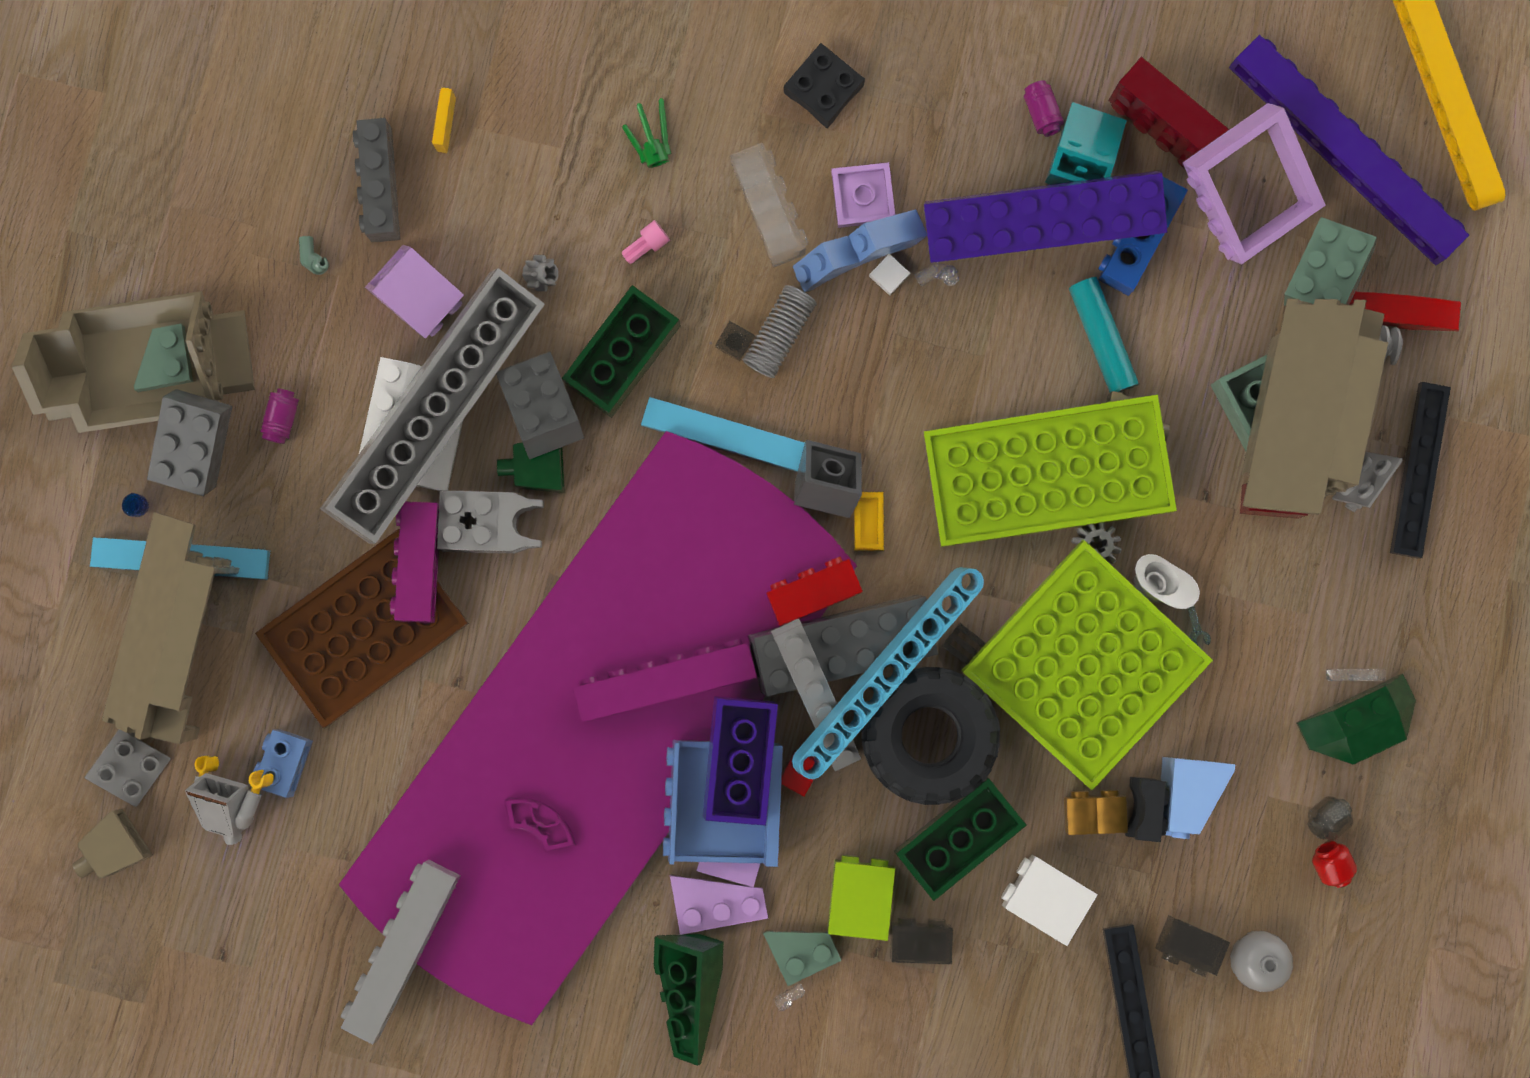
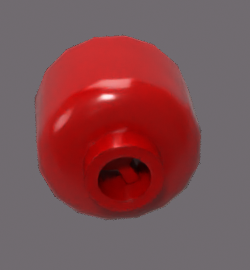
[1312,841,1357,888]

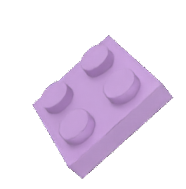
[831,162,895,228]

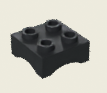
[784,43,865,129]
[1125,777,1170,842]

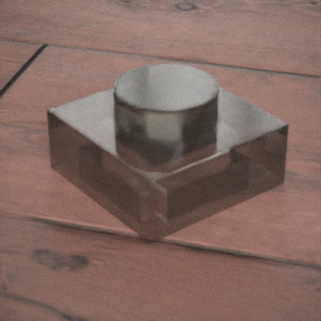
[715,321,755,362]

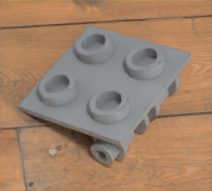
[1332,452,1403,512]
[84,729,171,807]

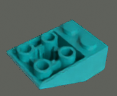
[1045,102,1127,185]

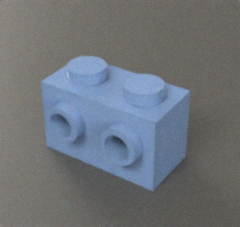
[253,729,313,798]

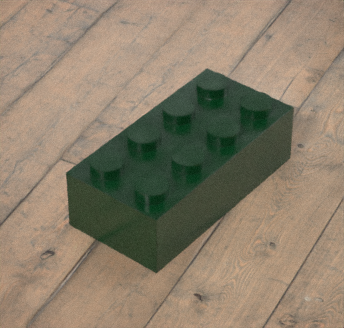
[562,285,681,418]
[894,778,1027,901]

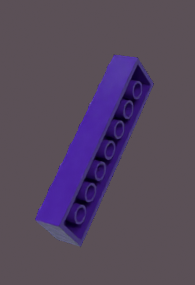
[924,171,1167,263]

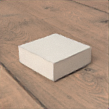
[869,254,910,295]

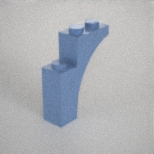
[792,209,927,292]

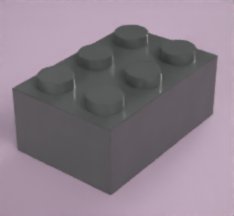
[496,352,584,459]
[147,389,233,497]

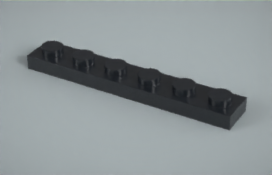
[1390,382,1451,559]
[1102,924,1161,1078]

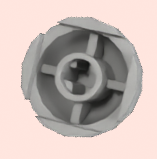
[1230,931,1293,992]

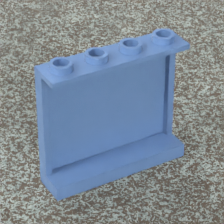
[663,740,783,867]

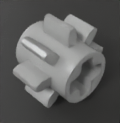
[522,255,558,292]

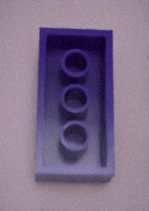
[702,696,778,826]

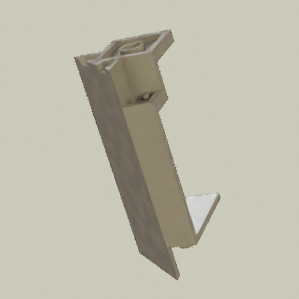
[12,291,255,433]
[1241,299,1388,515]
[102,512,240,744]

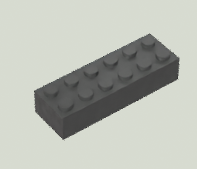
[748,594,938,697]

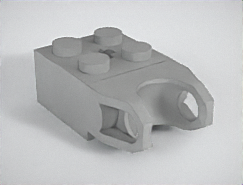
[437,490,544,554]

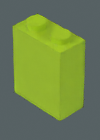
[827,855,895,941]

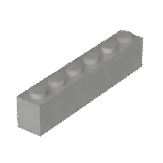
[341,860,461,1045]

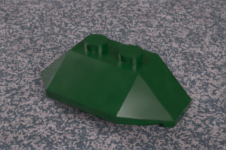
[1296,674,1416,765]

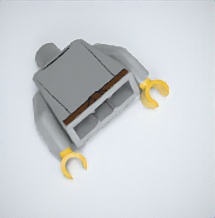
[185,756,274,845]

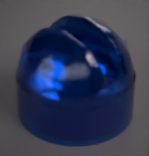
[122,493,149,517]

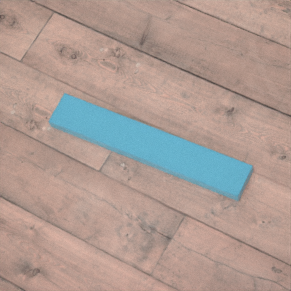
[641,397,804,472]
[90,537,270,580]

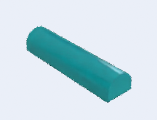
[1069,277,1139,393]

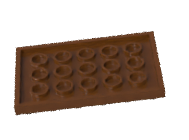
[255,529,469,728]

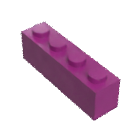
[390,501,439,623]

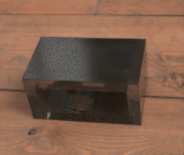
[1155,915,1230,977]

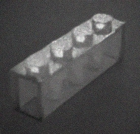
[730,142,809,268]

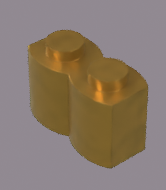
[1064,790,1128,835]

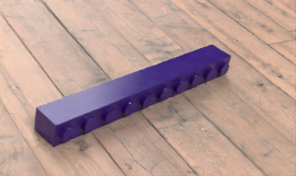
[1229,34,1469,266]

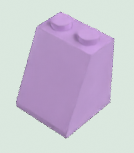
[365,245,464,339]

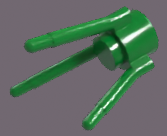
[622,98,672,168]

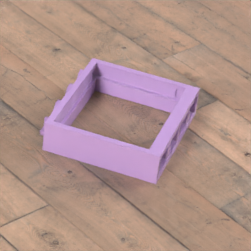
[1183,103,1326,265]

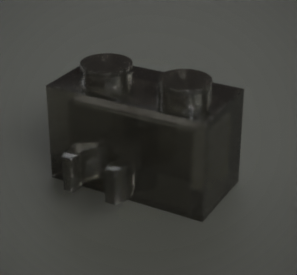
[890,917,953,964]

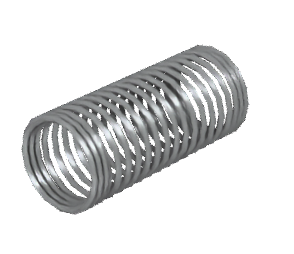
[743,285,817,378]

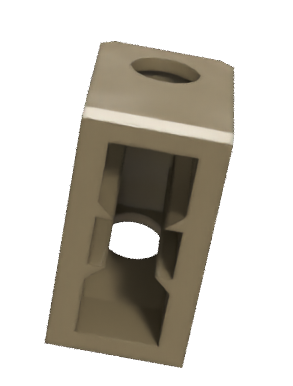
[72,809,153,879]

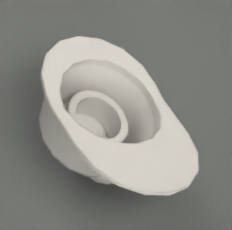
[1133,554,1200,609]

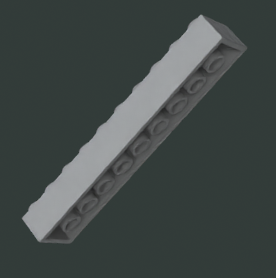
[320,268,545,544]

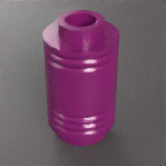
[1024,80,1064,137]
[260,388,299,444]

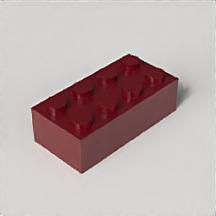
[1108,56,1230,169]

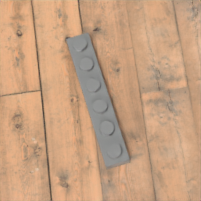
[771,618,861,771]

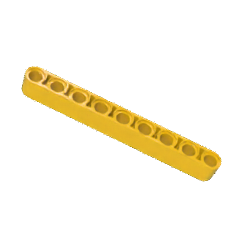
[1392,0,1506,211]

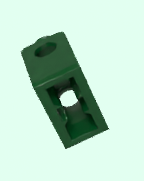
[497,442,565,493]

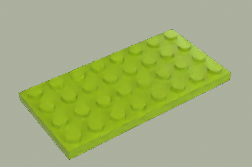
[924,395,1177,547]

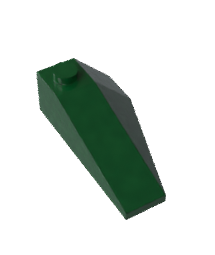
[653,934,724,1066]

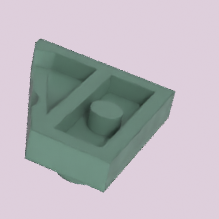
[134,324,193,392]
[763,931,842,986]

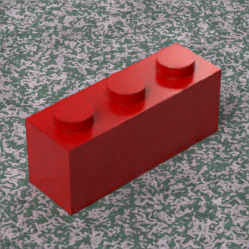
[766,556,863,627]

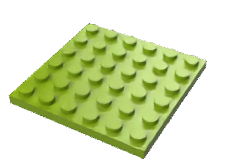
[961,540,1213,790]

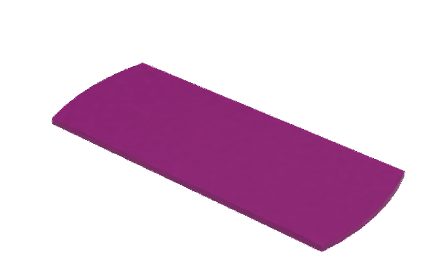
[338,431,857,1026]

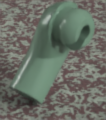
[299,236,329,275]

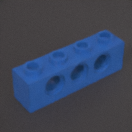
[1098,176,1188,296]

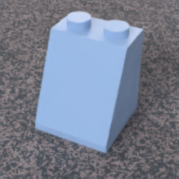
[1161,757,1235,839]

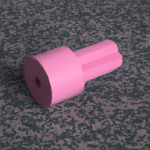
[622,220,670,264]

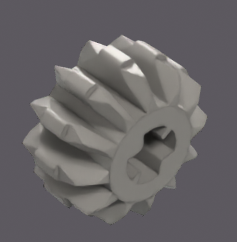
[1071,523,1122,564]

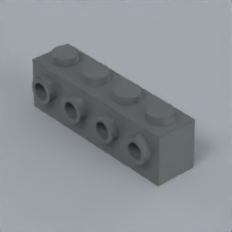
[353,118,400,242]

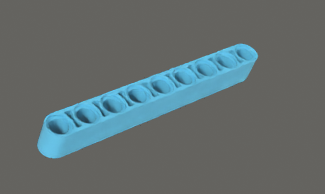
[792,567,984,779]

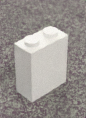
[1001,855,1098,946]

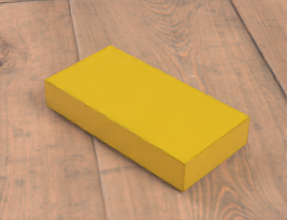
[432,87,456,153]
[854,492,884,551]

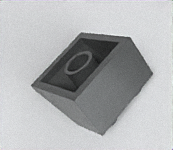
[794,440,862,518]

